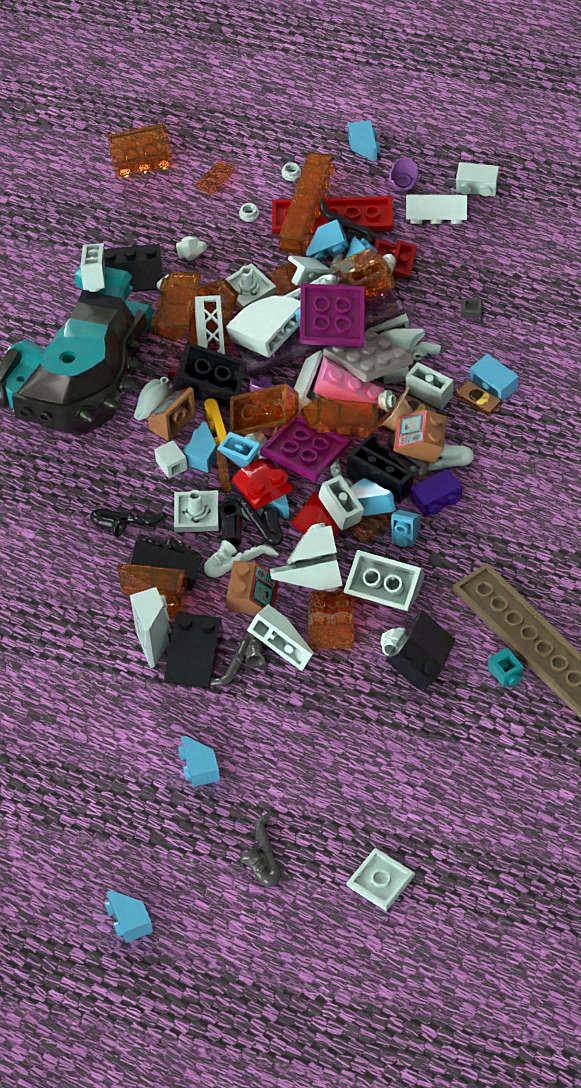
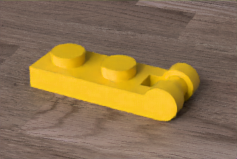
[204,399,227,456]

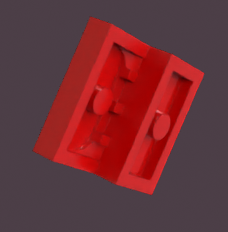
[369,239,417,278]
[290,492,340,538]

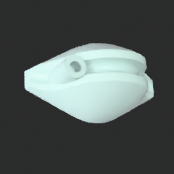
[378,329,425,354]
[134,377,175,420]

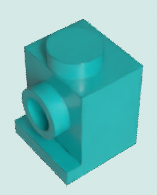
[488,648,524,687]

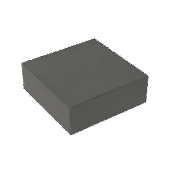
[461,298,483,318]

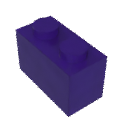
[411,469,462,517]

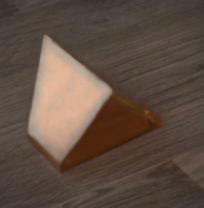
[266,263,299,296]

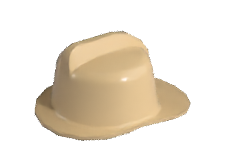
[377,386,413,432]

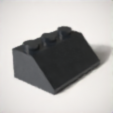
[104,244,163,292]
[171,341,247,409]

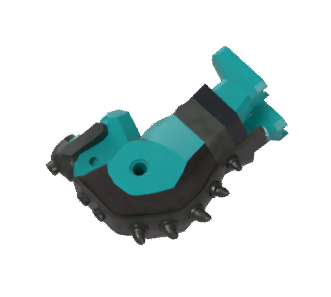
[0,264,156,435]

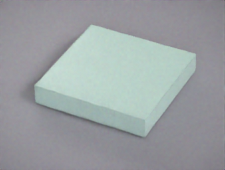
[347,848,415,911]

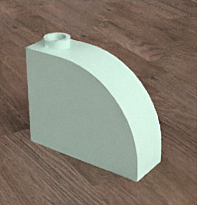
[226,296,300,358]

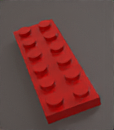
[272,196,393,234]

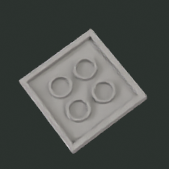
[323,330,414,383]

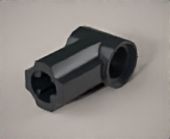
[220,500,242,546]

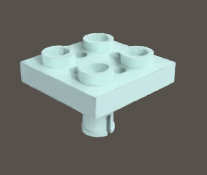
[219,263,277,310]
[174,490,219,533]

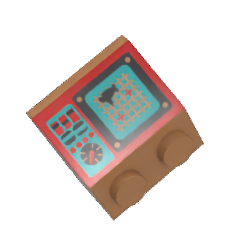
[148,387,196,441]
[393,410,447,464]
[226,561,279,614]

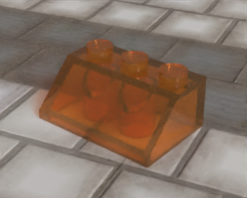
[107,123,173,178]
[151,272,201,341]
[230,383,299,436]
[301,397,378,436]

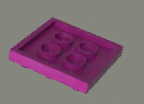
[300,283,364,347]
[260,414,350,482]

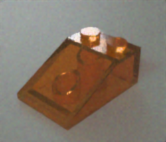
[117,563,188,618]

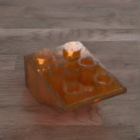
[332,248,395,301]
[187,278,239,345]
[308,590,354,649]

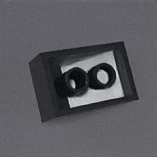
[385,610,456,690]
[164,612,223,689]

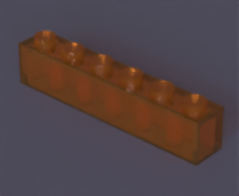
[279,152,335,255]

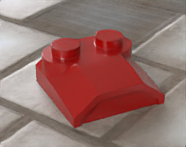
[232,459,293,510]

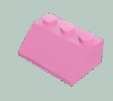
[313,357,385,417]

